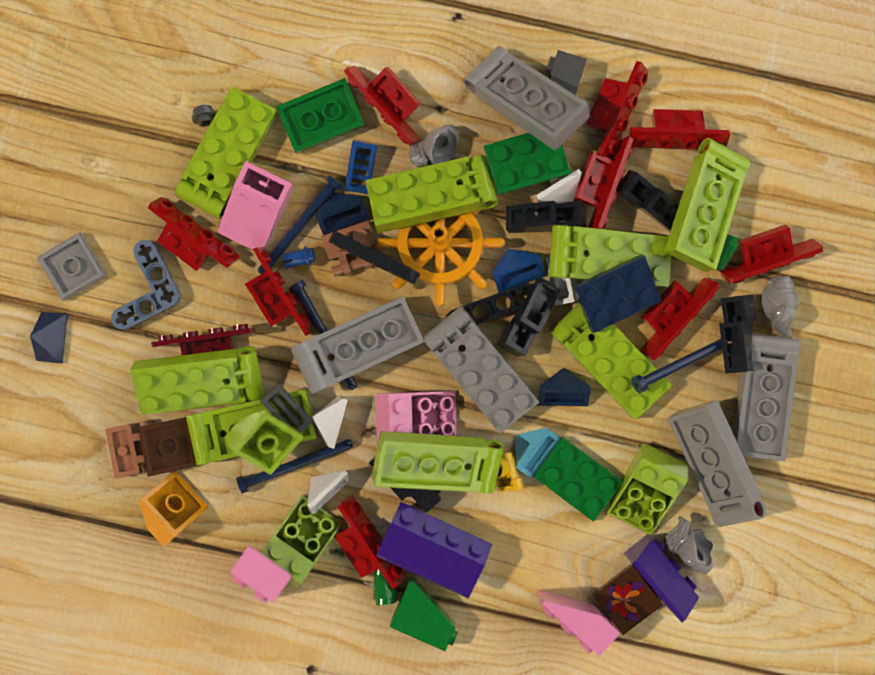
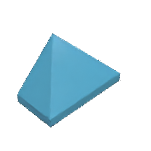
[515,427,561,479]

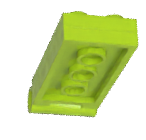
[175,86,279,219]
[664,138,750,272]
[365,155,498,233]
[548,225,671,288]
[550,303,672,420]
[130,346,265,415]
[186,388,318,466]
[372,431,504,494]

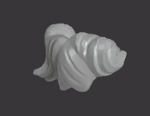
[408,125,459,167]
[760,276,799,338]
[664,516,713,574]

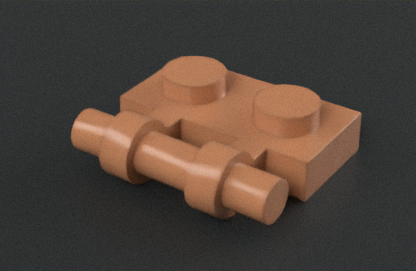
[321,221,375,277]
[105,420,150,478]

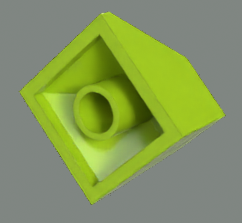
[225,410,304,475]

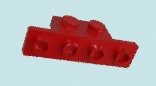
[586,61,648,159]
[344,66,421,146]
[628,109,731,150]
[573,136,634,229]
[147,197,240,271]
[720,224,824,283]
[245,247,311,336]
[640,277,720,361]
[334,494,407,589]

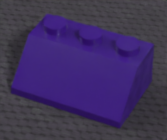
[623,535,699,623]

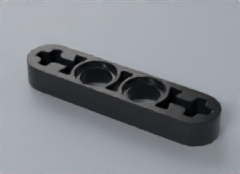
[328,231,420,285]
[446,283,533,325]

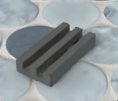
[260,383,314,433]

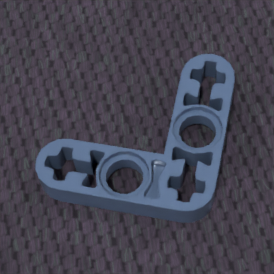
[111,240,181,330]

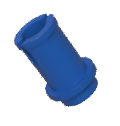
[282,246,316,269]

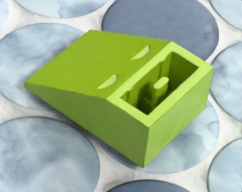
[607,443,688,535]
[261,495,343,590]

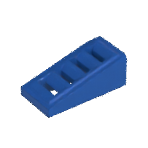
[344,139,378,194]

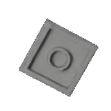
[37,232,108,301]

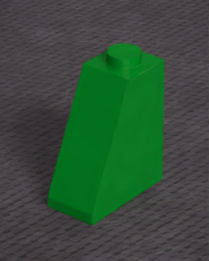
[390,576,458,651]

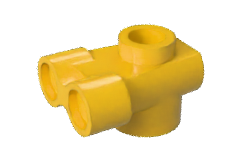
[496,452,524,492]

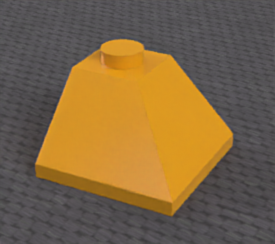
[139,471,209,547]

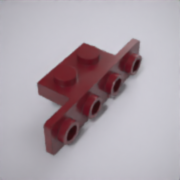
[151,324,256,355]

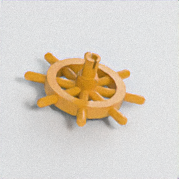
[375,210,505,307]

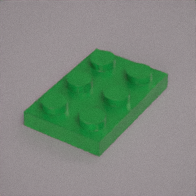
[276,78,365,154]
[483,133,571,196]
[533,437,623,522]

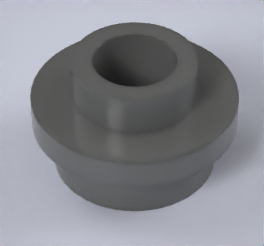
[191,105,216,127]

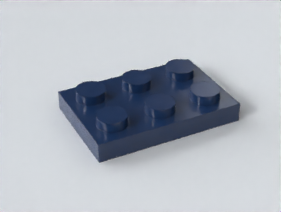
[573,254,661,333]

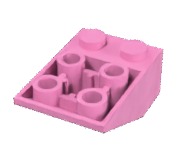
[217,161,295,251]
[376,391,457,443]
[230,545,292,603]
[537,590,620,656]

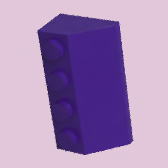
[376,502,492,598]

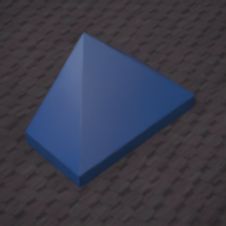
[492,248,545,292]

